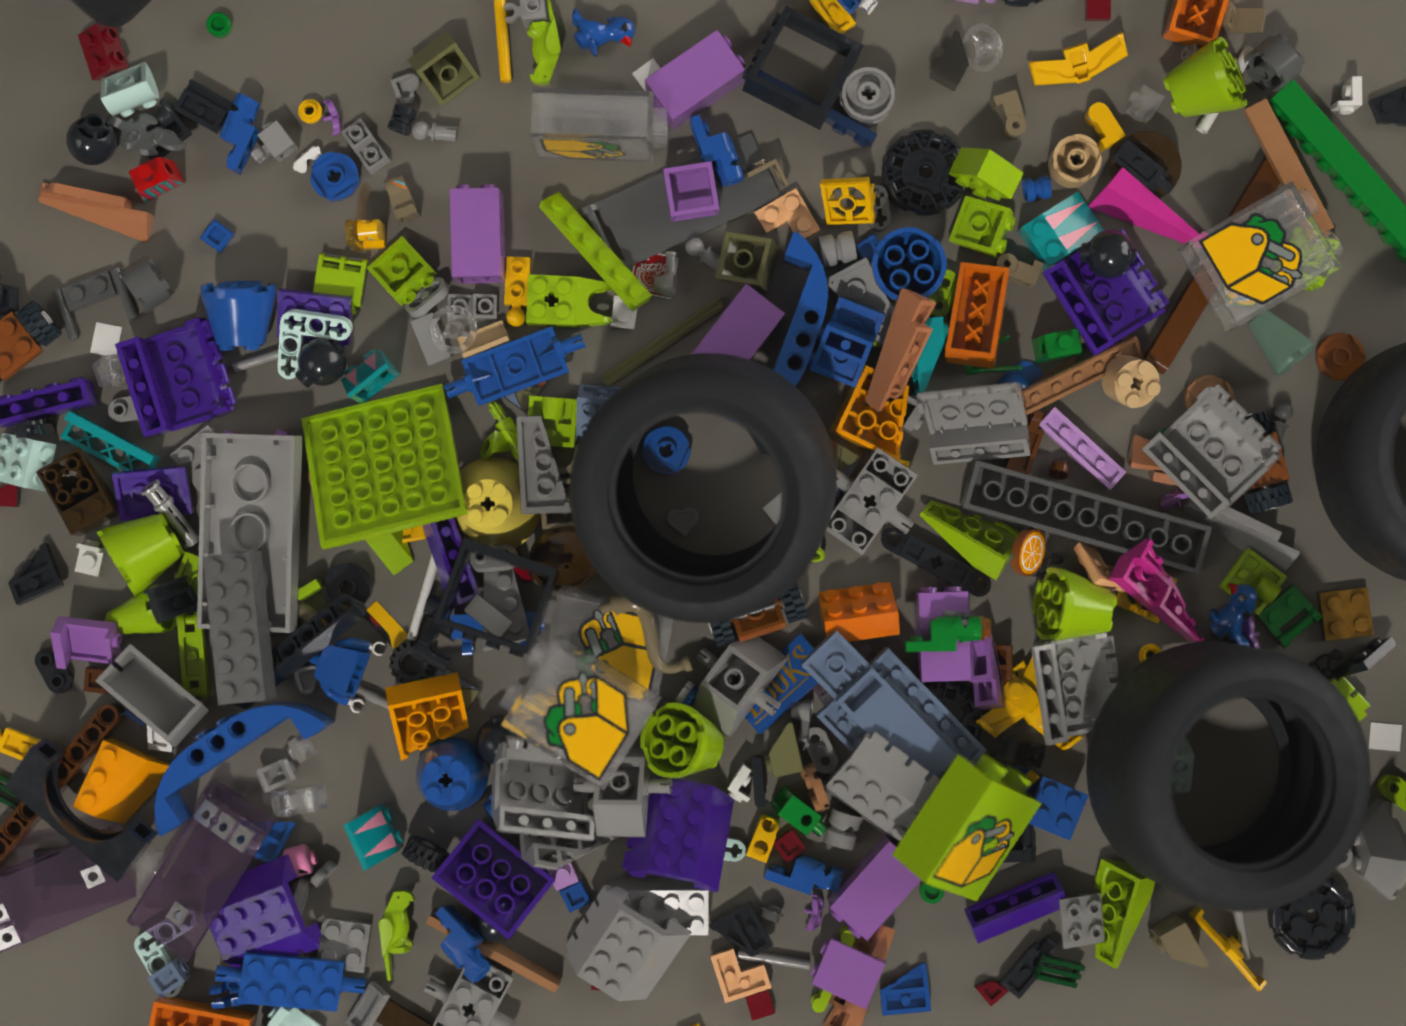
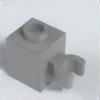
[504,0,548,28]
[250,120,299,164]

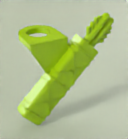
[480,401,518,462]

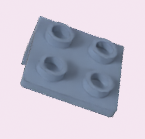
[576,384,622,440]

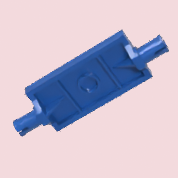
[444,326,586,406]
[215,952,366,1012]

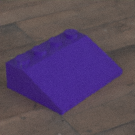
[431,819,555,940]

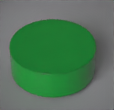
[206,12,232,38]
[919,882,944,904]

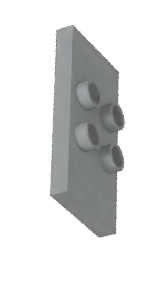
[197,433,302,633]

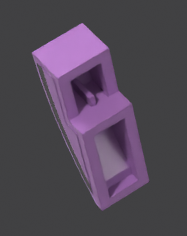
[969,630,1005,710]

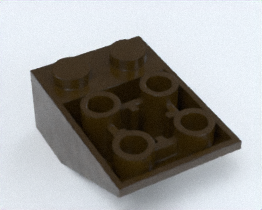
[36,448,119,536]

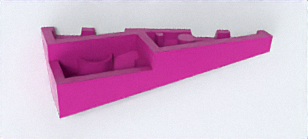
[1088,167,1205,252]
[1109,539,1205,643]

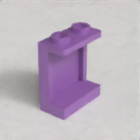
[50,616,123,669]
[810,936,887,1009]

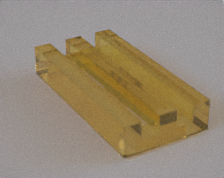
[345,220,364,252]

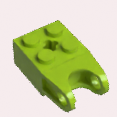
[526,274,613,329]

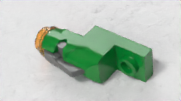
[904,610,991,652]

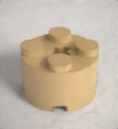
[1048,134,1102,188]
[1102,355,1161,408]

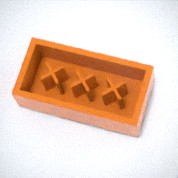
[1162,0,1229,48]
[945,262,1009,369]
[149,996,257,1026]

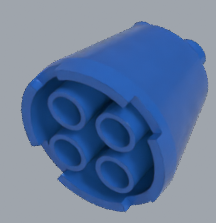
[871,227,947,301]
[200,281,276,351]
[416,738,489,811]

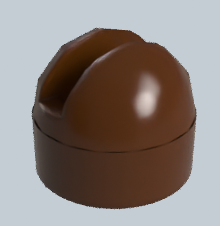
[1049,459,1070,480]

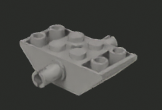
[826,447,918,555]
[693,637,788,737]
[573,741,673,837]
[423,965,517,1026]

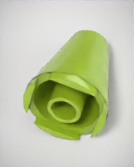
[104,585,177,635]

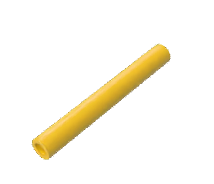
[494,0,512,83]

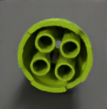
[1163,37,1248,117]
[97,513,185,596]
[1032,567,1117,641]
[640,703,725,778]

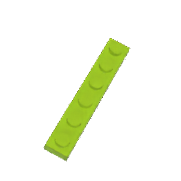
[539,192,652,311]

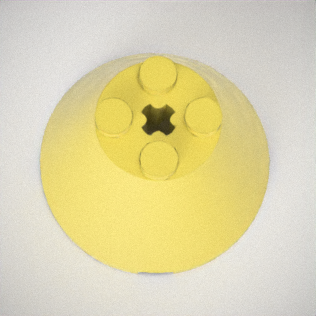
[455,457,541,548]

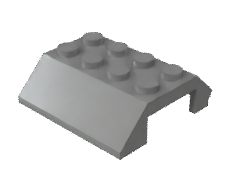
[917,383,1030,465]
[1142,384,1282,520]
[1031,632,1120,745]
[822,731,941,844]
[491,735,595,841]
[565,885,691,1001]

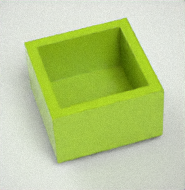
[949,147,1024,200]

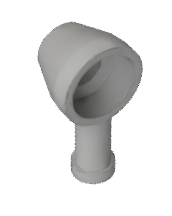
[654,251,677,297]
[791,699,813,745]

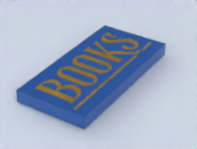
[745,634,818,735]

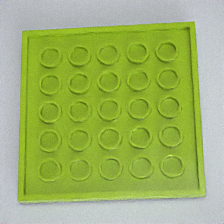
[301,384,468,550]

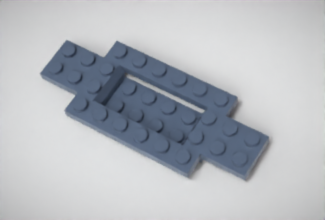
[800,629,987,781]

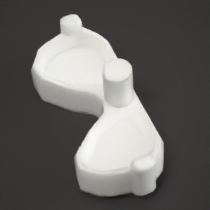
[292,145,322,173]

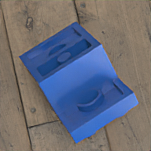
[810,295,886,388]
[1012,763,1089,841]

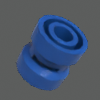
[1022,175,1052,202]

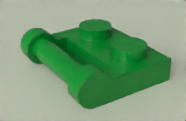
[1255,584,1322,649]

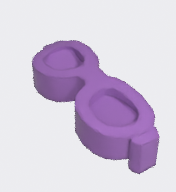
[323,99,342,136]
[1160,487,1189,513]
[1241,617,1260,649]
[804,893,824,931]

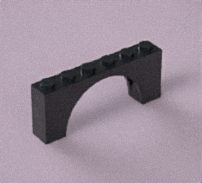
[5,738,158,882]

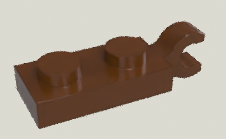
[1004,410,1045,475]

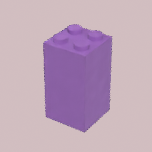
[645,30,746,130]
[450,184,506,284]
[692,284,785,360]
[913,586,971,682]
[827,834,921,941]

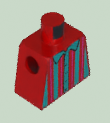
[128,157,185,203]

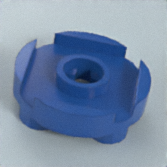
[310,152,360,202]
[642,426,691,475]

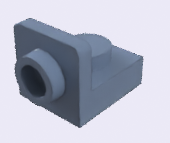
[147,957,191,999]

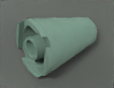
[1248,309,1315,377]

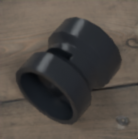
[387,104,417,136]

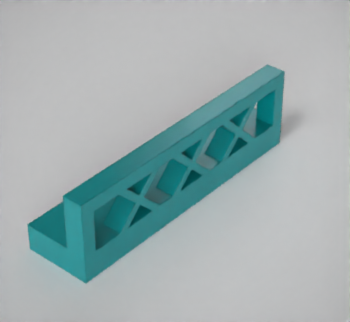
[60,411,161,471]

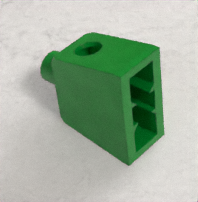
[1031,328,1082,364]
[770,785,827,837]

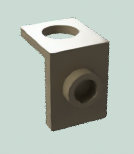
[1224,1,1266,33]
[744,158,789,187]

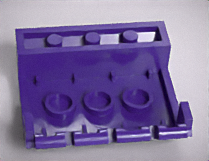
[1042,229,1170,356]
[115,317,237,437]
[622,777,734,893]
[204,854,322,968]

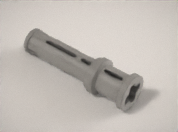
[140,479,199,547]

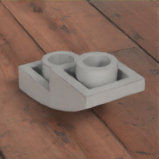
[341,118,391,175]
[446,294,497,320]

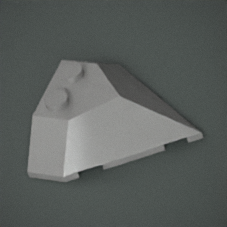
[1352,799,1406,900]
[519,812,618,870]

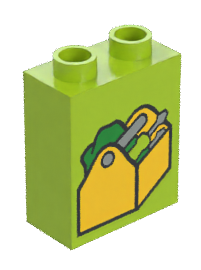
[892,753,1042,901]

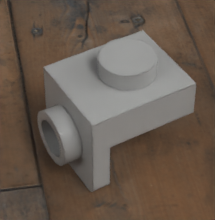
[903,394,925,433]
[255,757,297,793]

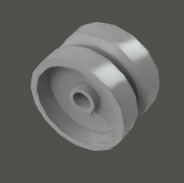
[840,67,895,128]

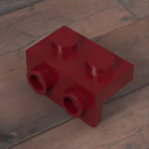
[78,23,129,81]

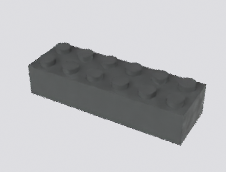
[203,551,276,705]

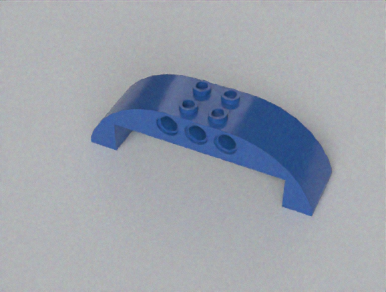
[725,232,828,421]
[155,702,334,837]

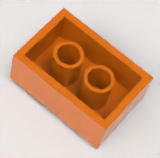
[818,582,900,642]

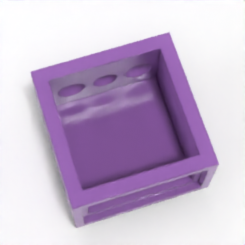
[663,161,719,222]

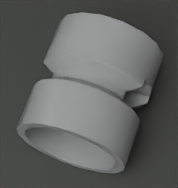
[817,231,857,268]
[823,808,862,850]

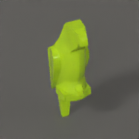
[527,0,561,86]
[379,889,415,981]

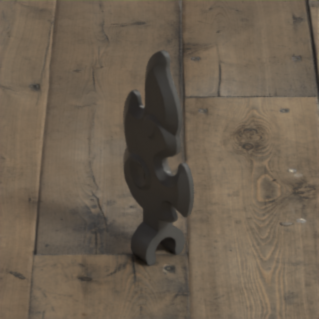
[105,114,187,156]

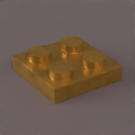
[1317,587,1374,641]

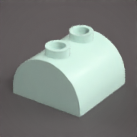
[100,61,159,117]

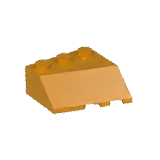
[829,365,909,462]
[385,672,469,761]
[72,737,170,824]

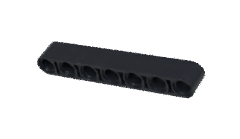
[232,594,366,709]

